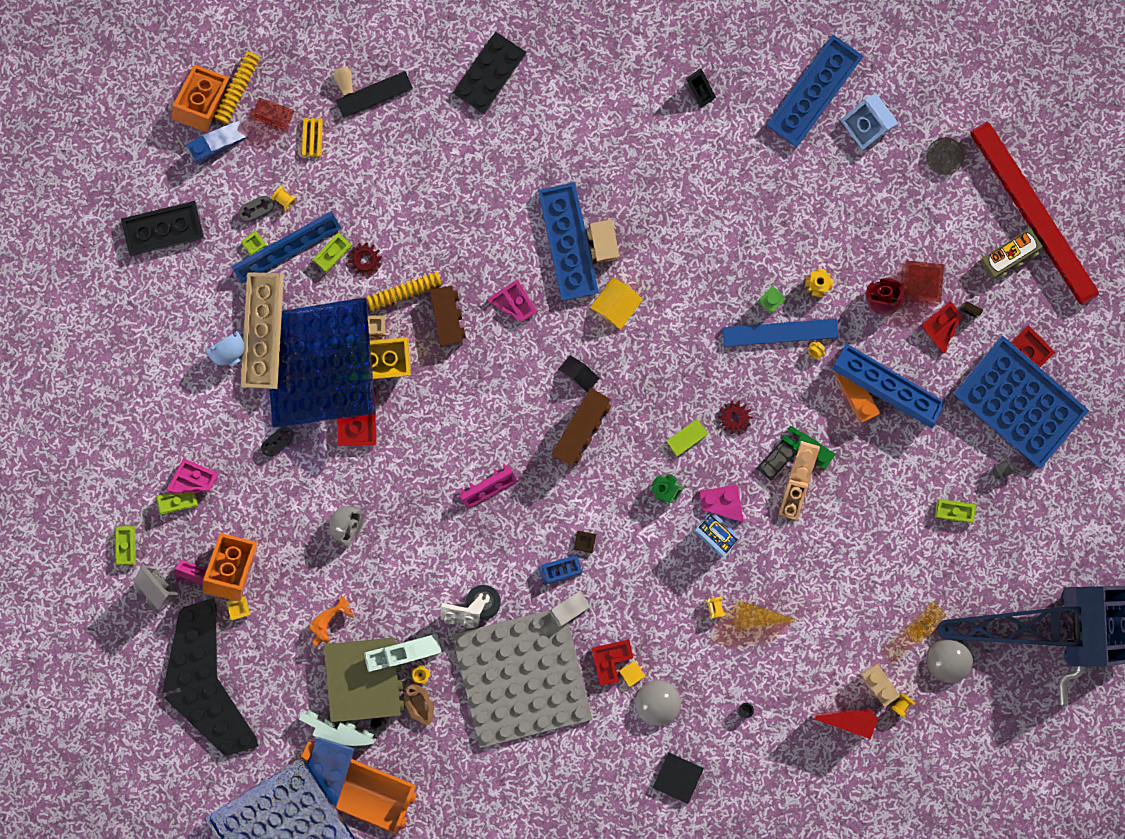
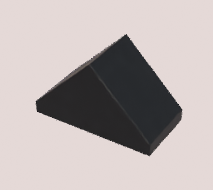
[684,68,716,108]
[558,355,600,393]

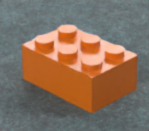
[202,533,257,602]

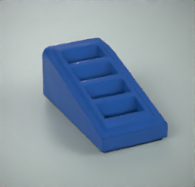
[538,555,583,585]

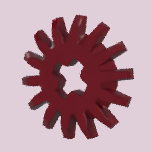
[348,242,382,277]
[718,401,753,435]

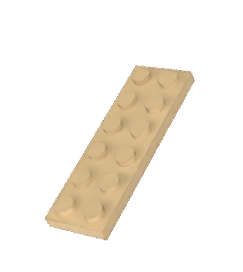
[241,273,284,389]

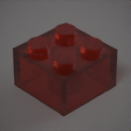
[901,260,944,305]

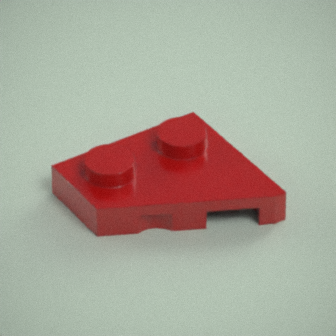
[920,301,962,354]

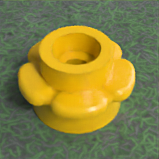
[807,342,825,359]
[411,665,430,684]

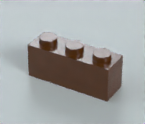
[430,286,466,348]

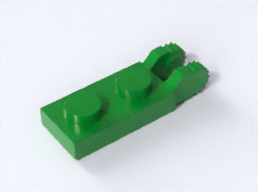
[781,426,836,470]

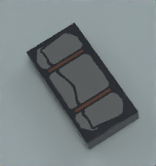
[756,440,797,481]

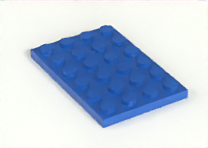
[952,336,1089,469]

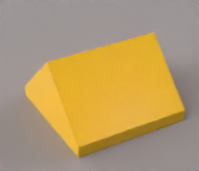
[590,277,643,330]

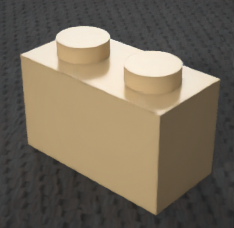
[587,219,619,263]
[859,663,900,707]

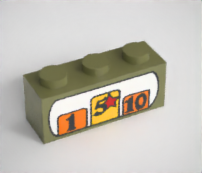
[979,228,1043,280]

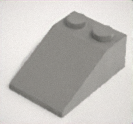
[134,565,179,610]

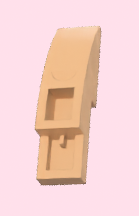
[779,441,820,520]

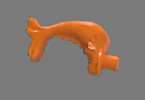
[309,595,354,647]

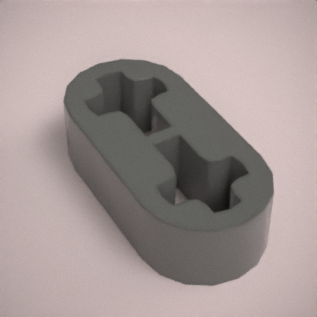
[239,196,274,222]

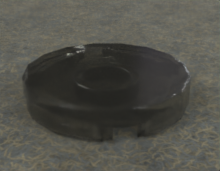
[926,137,965,175]

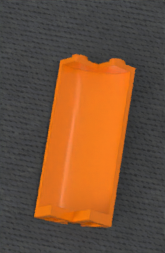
[289,741,417,835]

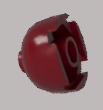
[866,278,905,315]

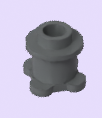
[992,456,1017,481]

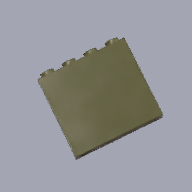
[324,637,405,722]

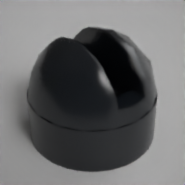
[738,703,754,719]
[370,717,387,732]

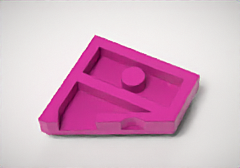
[487,279,538,322]
[167,458,218,493]
[699,485,744,522]

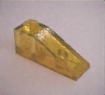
[731,600,795,631]

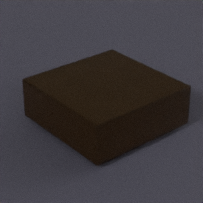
[960,301,983,318]
[574,531,596,553]

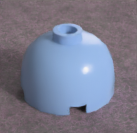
[205,331,245,366]

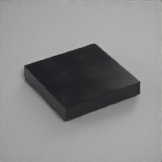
[652,752,704,804]

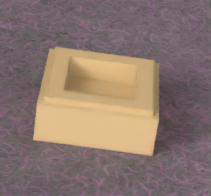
[366,315,386,335]

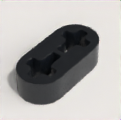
[261,427,294,457]

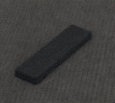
[336,71,413,118]

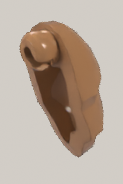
[404,684,434,725]

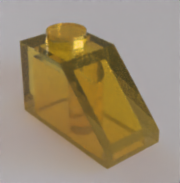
[903,601,946,644]

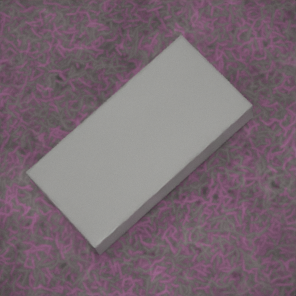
[549,591,591,627]

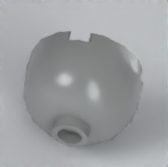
[328,506,365,546]

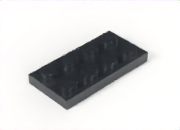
[453,31,527,115]
[121,201,205,256]

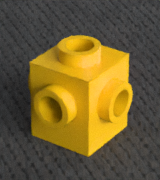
[805,269,833,297]

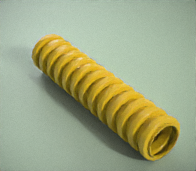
[213,51,261,125]
[366,271,442,312]

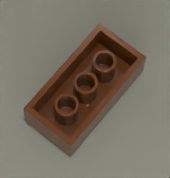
[551,388,612,468]

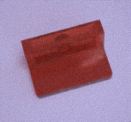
[249,98,295,132]

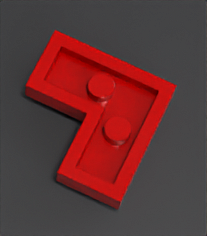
[592,639,633,686]

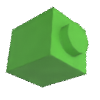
[758,286,786,315]

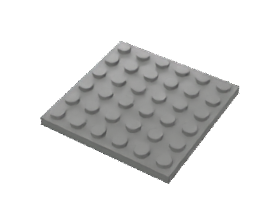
[452,610,592,748]

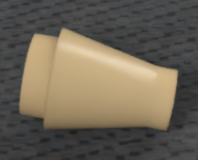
[333,66,353,96]

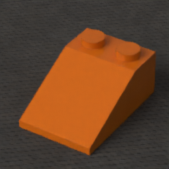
[172,64,230,132]

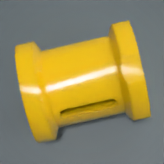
[271,186,296,211]
[705,596,726,619]
[890,693,915,718]

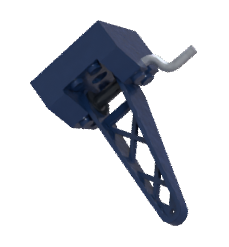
[937,586,1125,705]

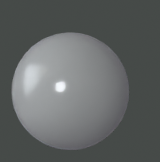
[927,638,973,683]
[635,680,681,726]

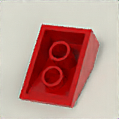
[811,707,878,739]

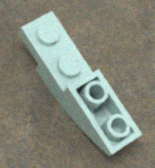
[364,634,442,672]
[299,710,376,746]

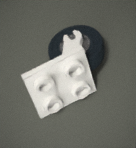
[441,585,501,628]

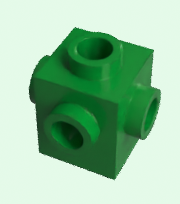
[651,473,685,504]

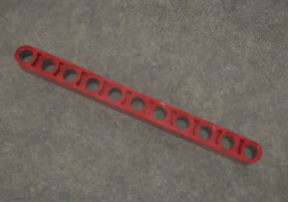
[970,121,1099,305]

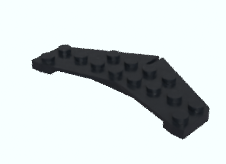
[162,598,259,755]

